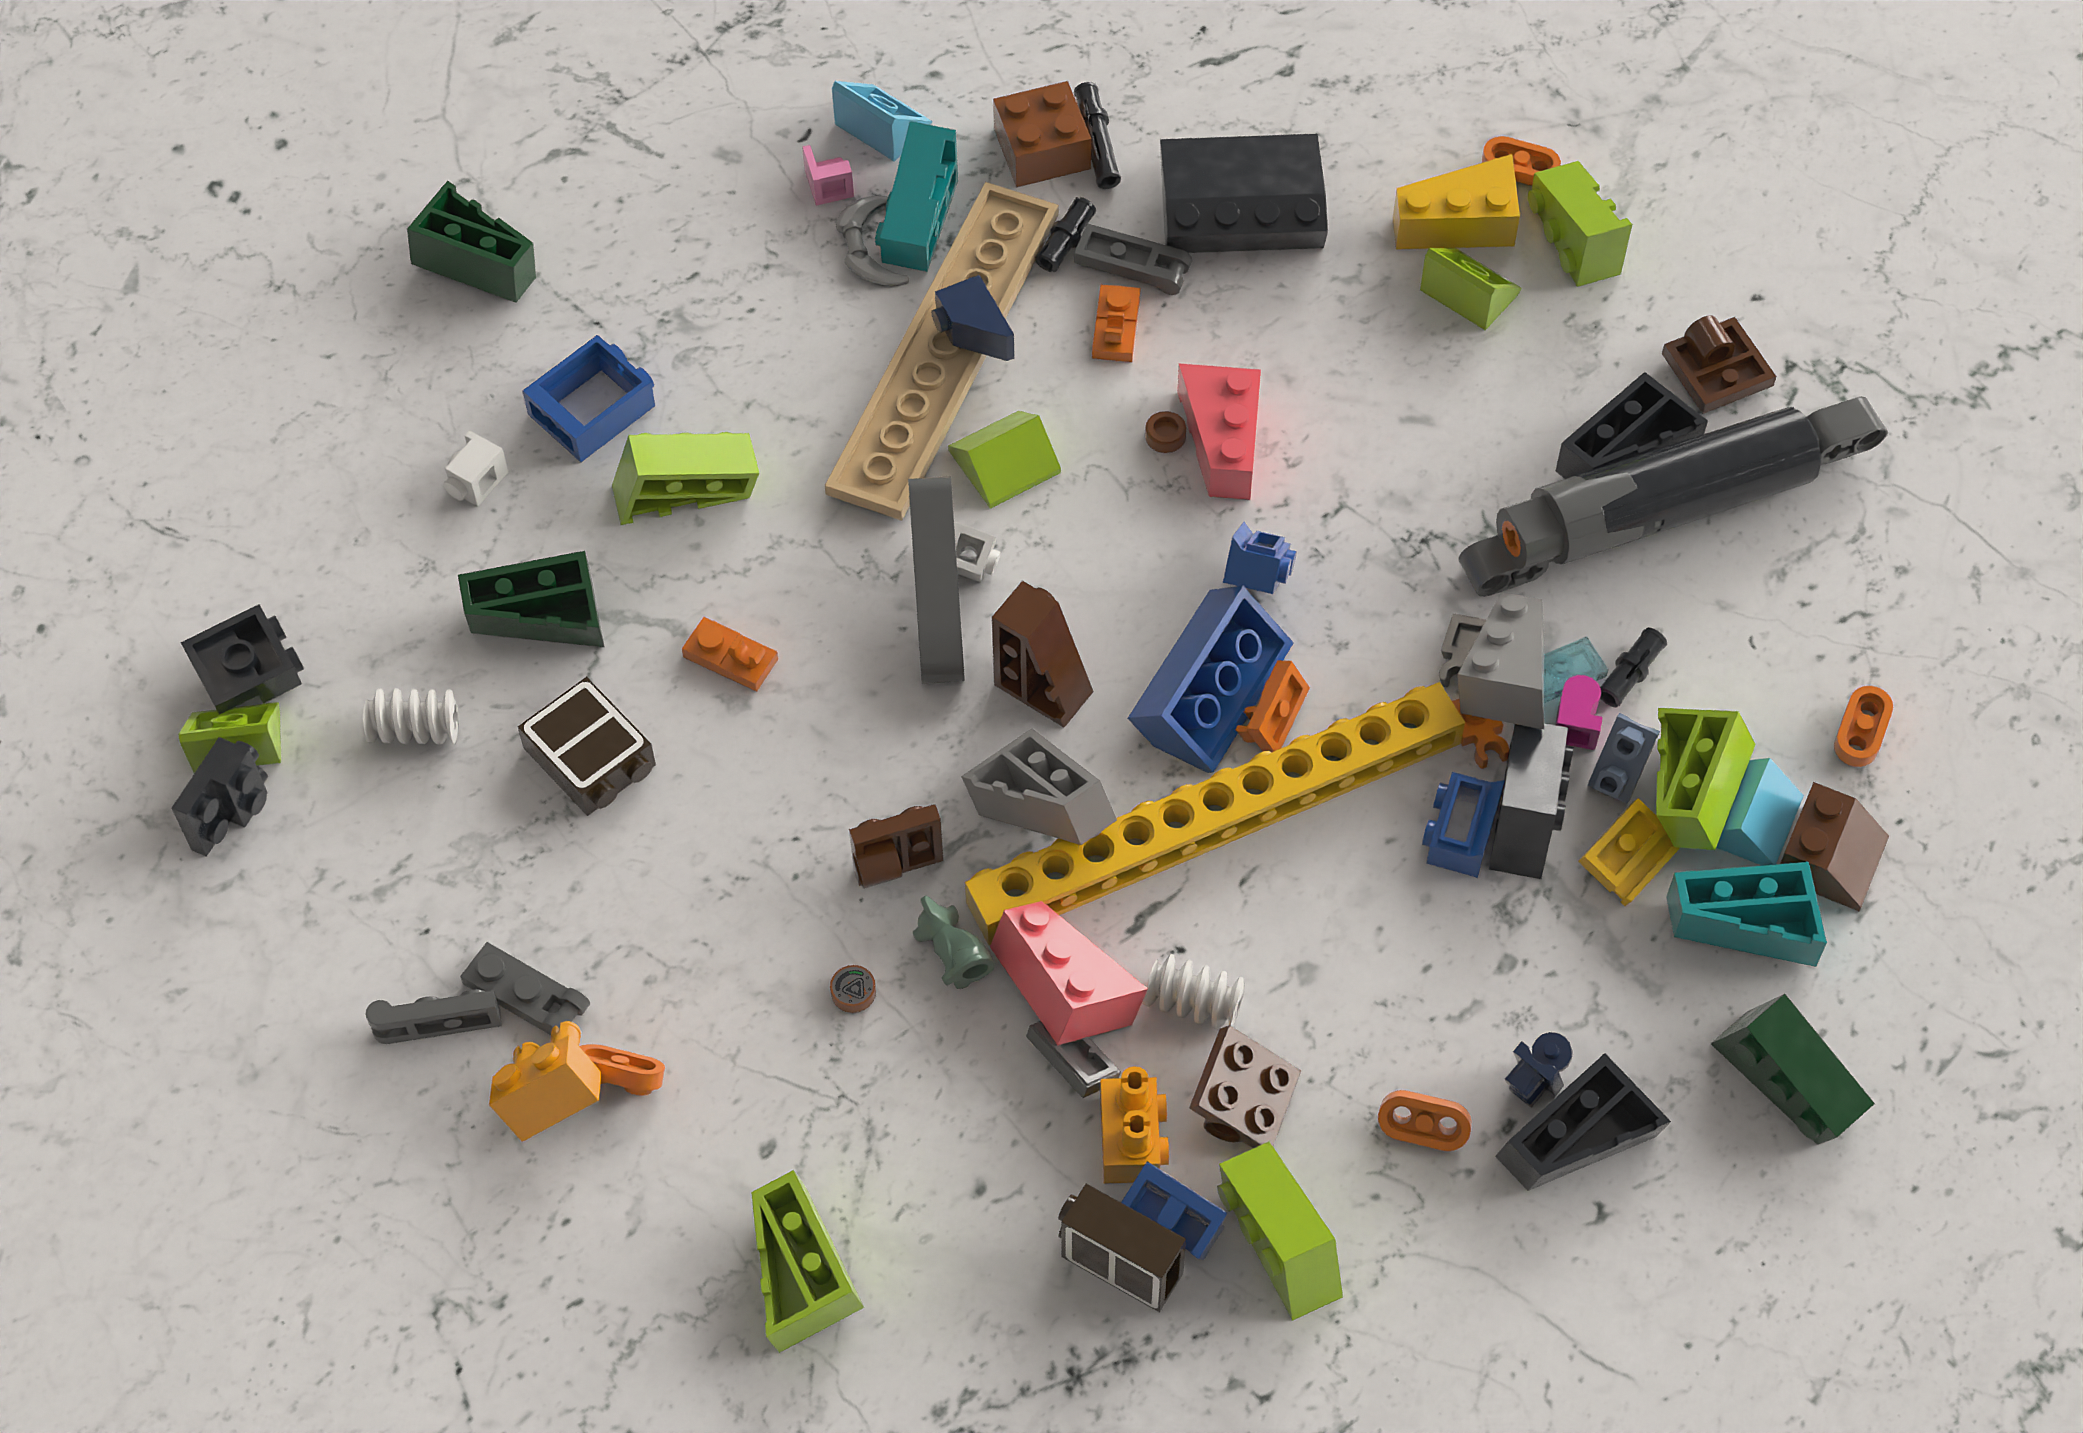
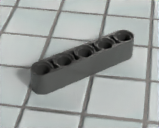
[908,476,965,684]

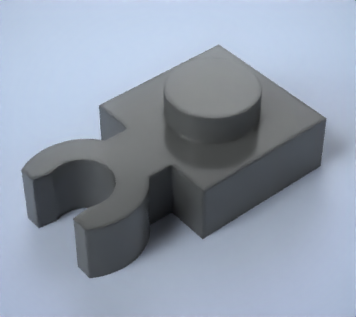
[1439,613,1486,687]

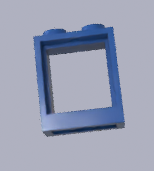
[522,335,655,462]

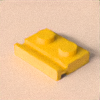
[1578,798,1680,906]

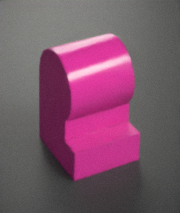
[1555,675,1603,750]

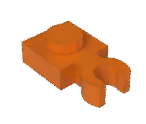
[1452,698,1509,769]

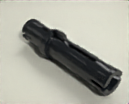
[1074,82,1121,189]

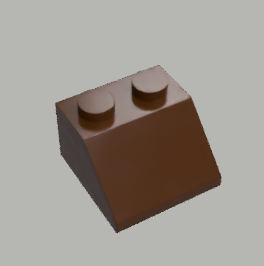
[1780,782,1889,911]

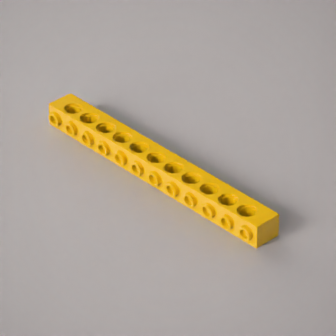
[965,682,1465,946]

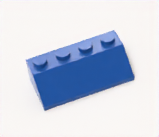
[1127,586,1294,773]

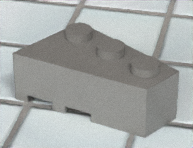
[1458,592,1544,729]

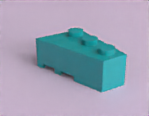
[1666,862,1827,967]

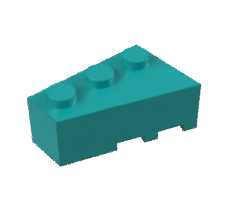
[875,121,958,272]

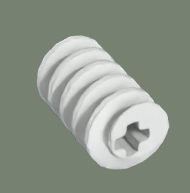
[363,688,458,744]
[1143,954,1244,1030]

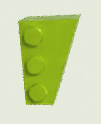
[612,432,759,525]
[1656,708,1756,850]
[1217,1142,1343,1321]

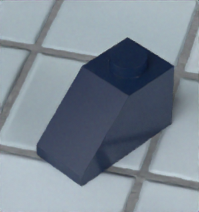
[931,275,1015,361]

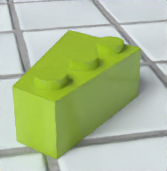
[1528,161,1633,287]
[751,1170,864,1353]

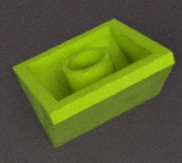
[1420,248,1522,330]
[948,411,1061,509]
[178,702,281,773]

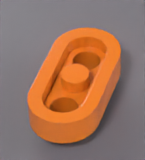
[1482,136,1561,186]
[1834,686,1893,767]
[579,1044,665,1096]
[1378,1090,1472,1151]

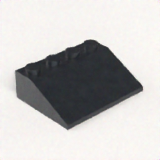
[1160,134,1328,253]

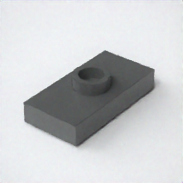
[1026,1021,1121,1098]

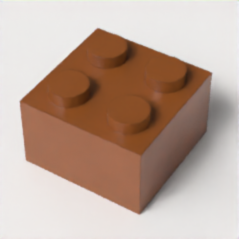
[993,81,1091,188]

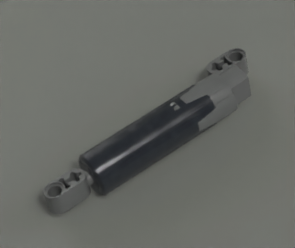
[1458,396,1888,597]

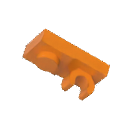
[1092,284,1141,362]
[682,617,778,692]
[1235,660,1310,752]

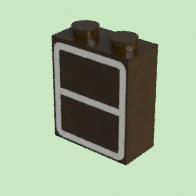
[518,676,656,816]
[1058,1183,1186,1313]

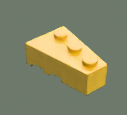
[1393,154,1520,250]

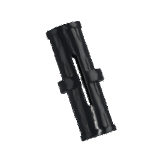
[1035,197,1096,272]
[1600,627,1667,708]

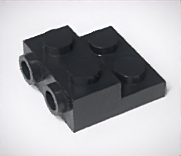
[180,604,304,715]
[171,737,268,857]

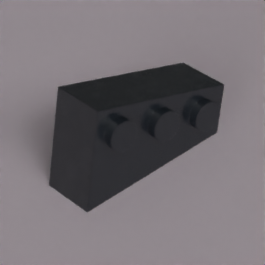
[1555,372,1708,479]
[1489,723,1574,879]
[1495,1053,1671,1191]

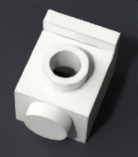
[443,430,508,507]
[954,521,1000,583]

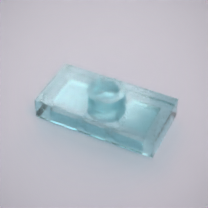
[1544,636,1609,703]

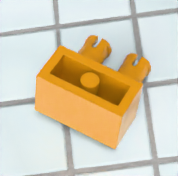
[489,1021,601,1142]
[1100,1066,1169,1184]

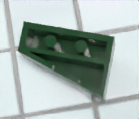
[407,180,536,303]
[458,551,605,647]
[1710,994,1875,1145]

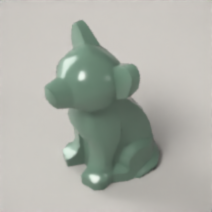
[913,895,995,989]

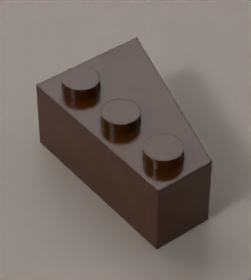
[992,580,1094,728]

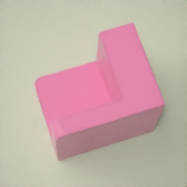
[802,145,854,206]

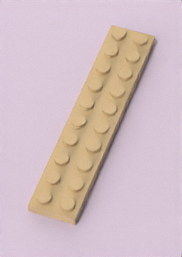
[825,182,1059,521]

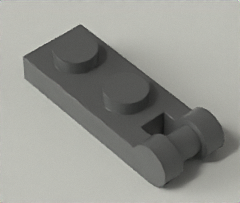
[1074,223,1193,295]
[460,942,590,1035]
[365,989,502,1044]

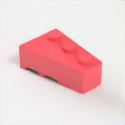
[1177,363,1261,500]
[990,901,1148,1046]

